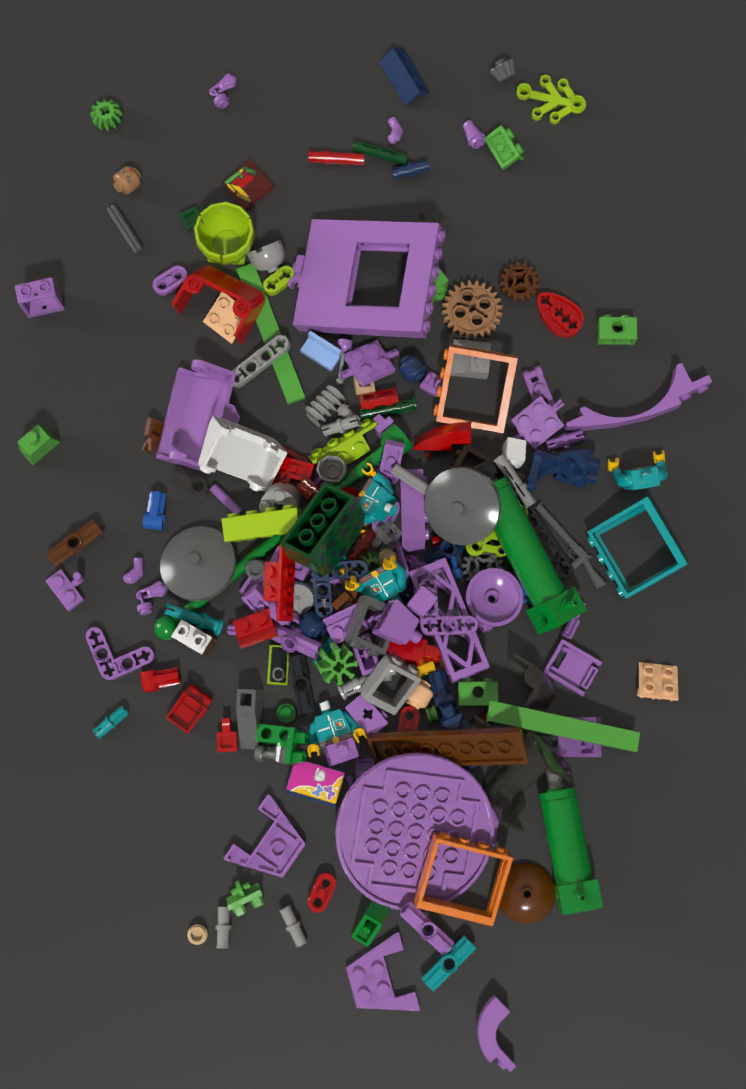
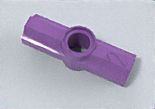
[271,623,323,659]
[399,901,455,955]

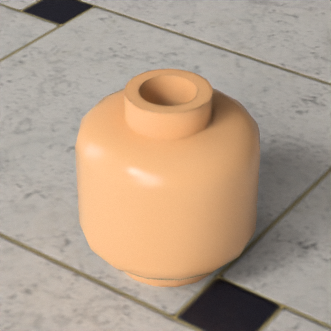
[406,680,433,710]

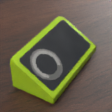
[267,645,289,686]

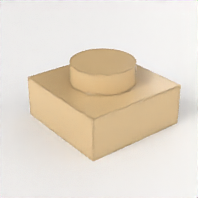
[353,377,375,395]

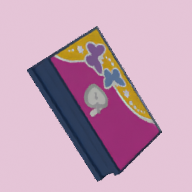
[285,761,346,808]

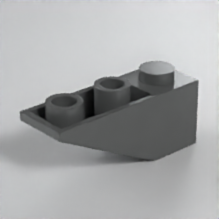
[236,689,263,750]

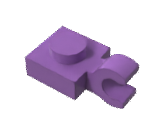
[288,255,305,289]
[269,601,300,629]

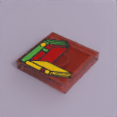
[222,160,274,210]

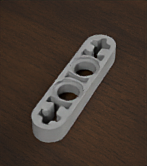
[232,335,290,388]

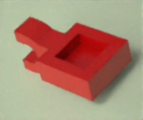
[217,718,238,752]

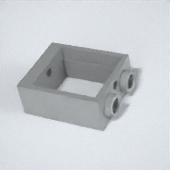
[360,653,422,715]

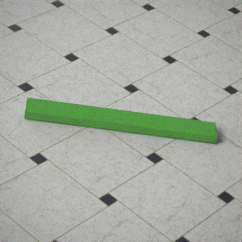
[236,264,305,405]
[486,701,640,752]

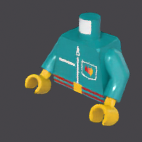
[607,450,668,490]
[356,463,398,525]
[345,556,407,604]
[307,701,367,758]

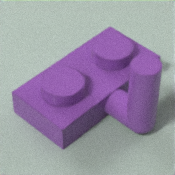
[45,569,84,612]

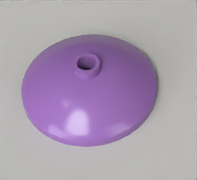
[465,568,523,627]

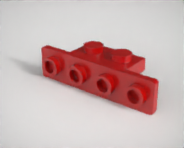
[263,545,295,622]

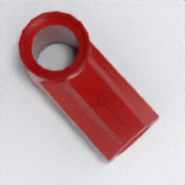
[140,668,181,692]

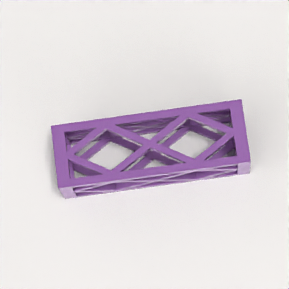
[409,558,490,684]

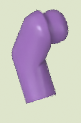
[388,117,403,144]
[123,558,143,584]

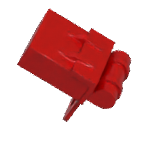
[166,684,213,734]

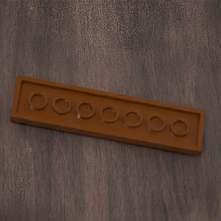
[367,727,530,766]

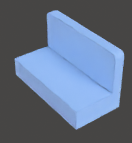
[300,331,342,372]

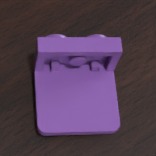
[557,717,601,757]

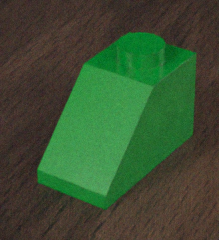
[351,901,391,947]

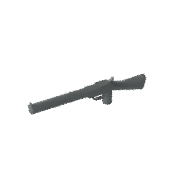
[535,502,608,589]

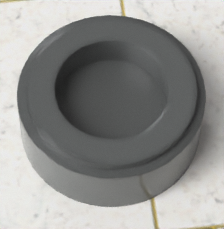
[245,559,265,579]

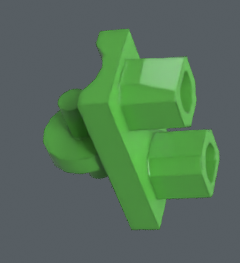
[226,880,263,916]

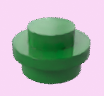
[276,704,296,723]

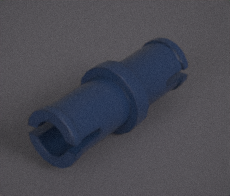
[392,159,430,180]

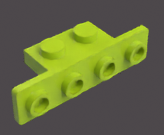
[308,418,378,466]

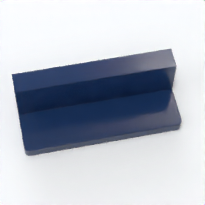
[380,47,430,105]

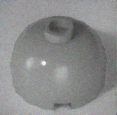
[247,240,285,273]

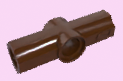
[46,520,104,567]

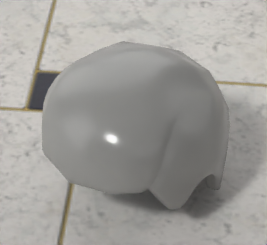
[317,455,346,484]

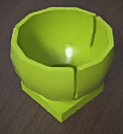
[194,202,255,265]

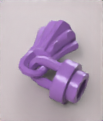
[210,73,237,109]
[136,581,168,615]

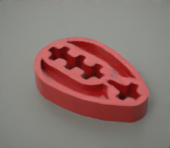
[536,292,584,338]

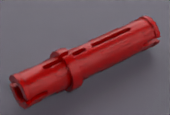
[309,150,364,166]

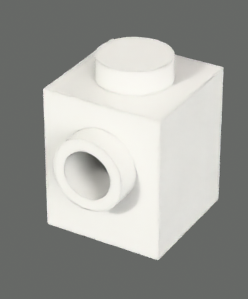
[502,437,526,469]

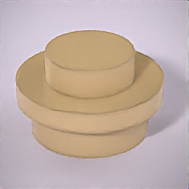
[187,924,208,945]

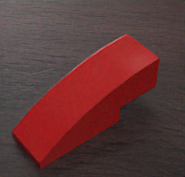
[414,422,472,451]

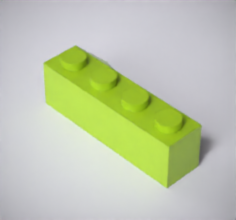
[222,505,302,543]

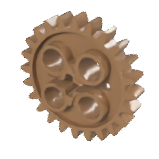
[442,280,502,341]

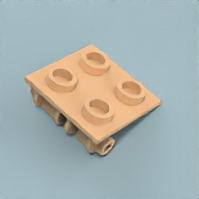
[203,292,242,344]
[637,662,678,702]

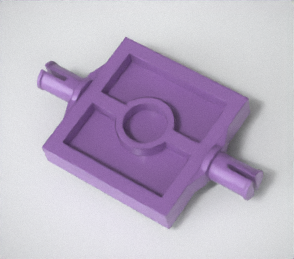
[339,340,399,387]
[510,396,565,449]

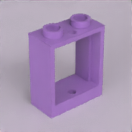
[15,277,65,318]

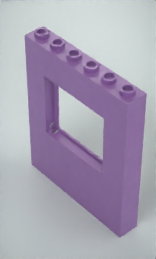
[293,219,445,338]

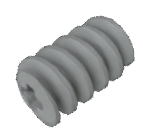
[305,385,346,427]

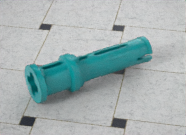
[164,602,224,635]

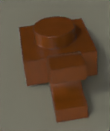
[142,418,164,453]

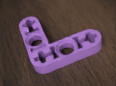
[419,578,478,636]
[86,627,155,681]

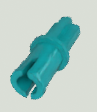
[92,706,129,739]

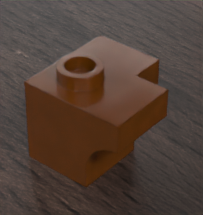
[331,590,361,611]

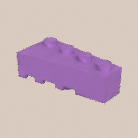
[400,469,429,555]

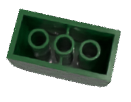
[280,482,365,575]

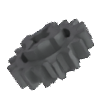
[461,547,504,582]

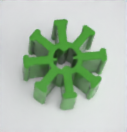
[315,641,358,685]

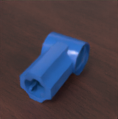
[143,491,167,531]

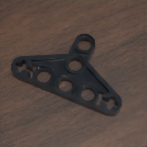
[501,498,573,580]

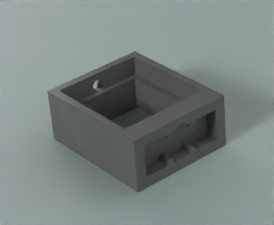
[344,595,390,657]

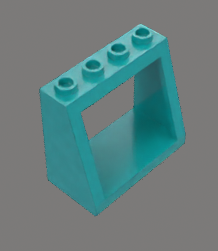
[587,497,689,599]

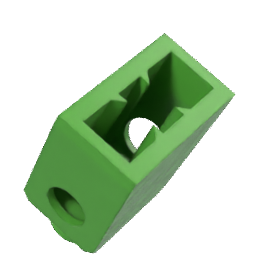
[18,424,60,465]

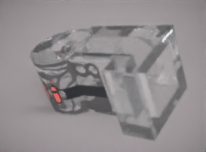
[372,521,402,553]

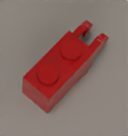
[386,637,442,667]

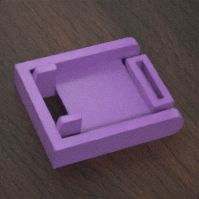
[542,639,602,696]

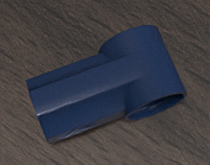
[424,540,464,564]
[428,670,456,712]

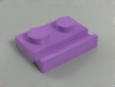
[323,603,370,644]

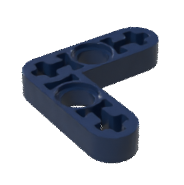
[312,559,369,618]

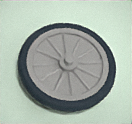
[293,580,315,617]

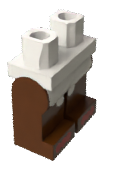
[171,620,217,658]

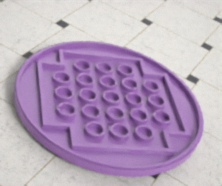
[335,753,494,911]

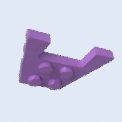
[223,794,306,878]
[346,931,420,1011]

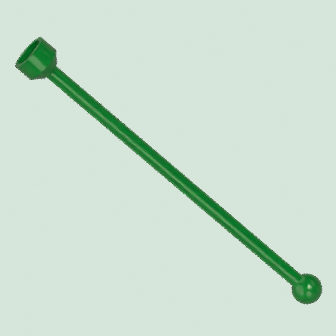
[154,424,413,640]

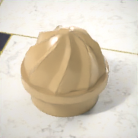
[378,549,397,566]

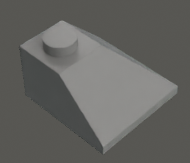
[450,339,491,379]

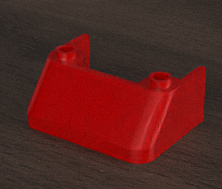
[172,265,266,345]

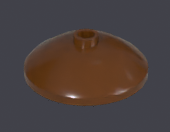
[499,862,555,924]

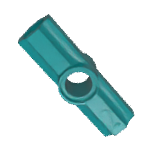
[421,935,476,992]

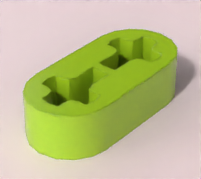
[263,266,295,296]

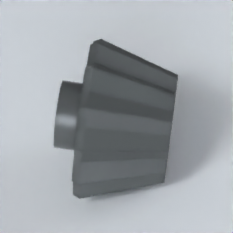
[490,58,515,82]

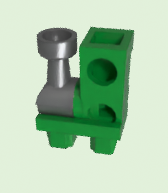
[254,723,309,766]

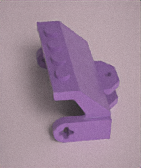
[156,360,240,472]

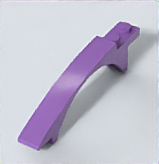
[564,363,712,431]

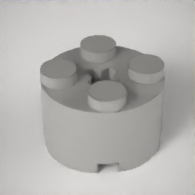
[259,482,302,513]

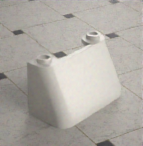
[198,415,287,492]

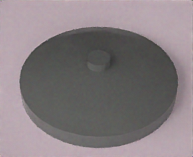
[425,467,501,545]
[160,526,237,602]

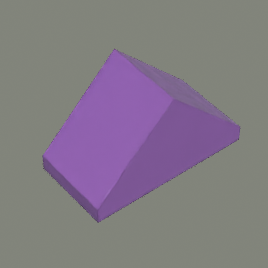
[353,633,379,676]

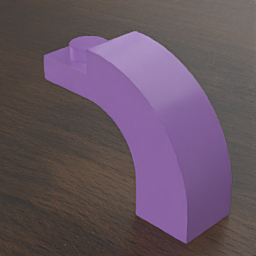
[477,995,516,1072]

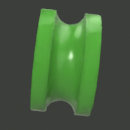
[425,705,439,724]

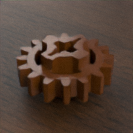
[499,262,540,303]

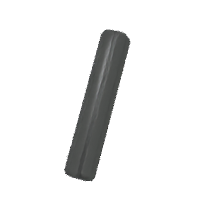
[107,205,143,253]

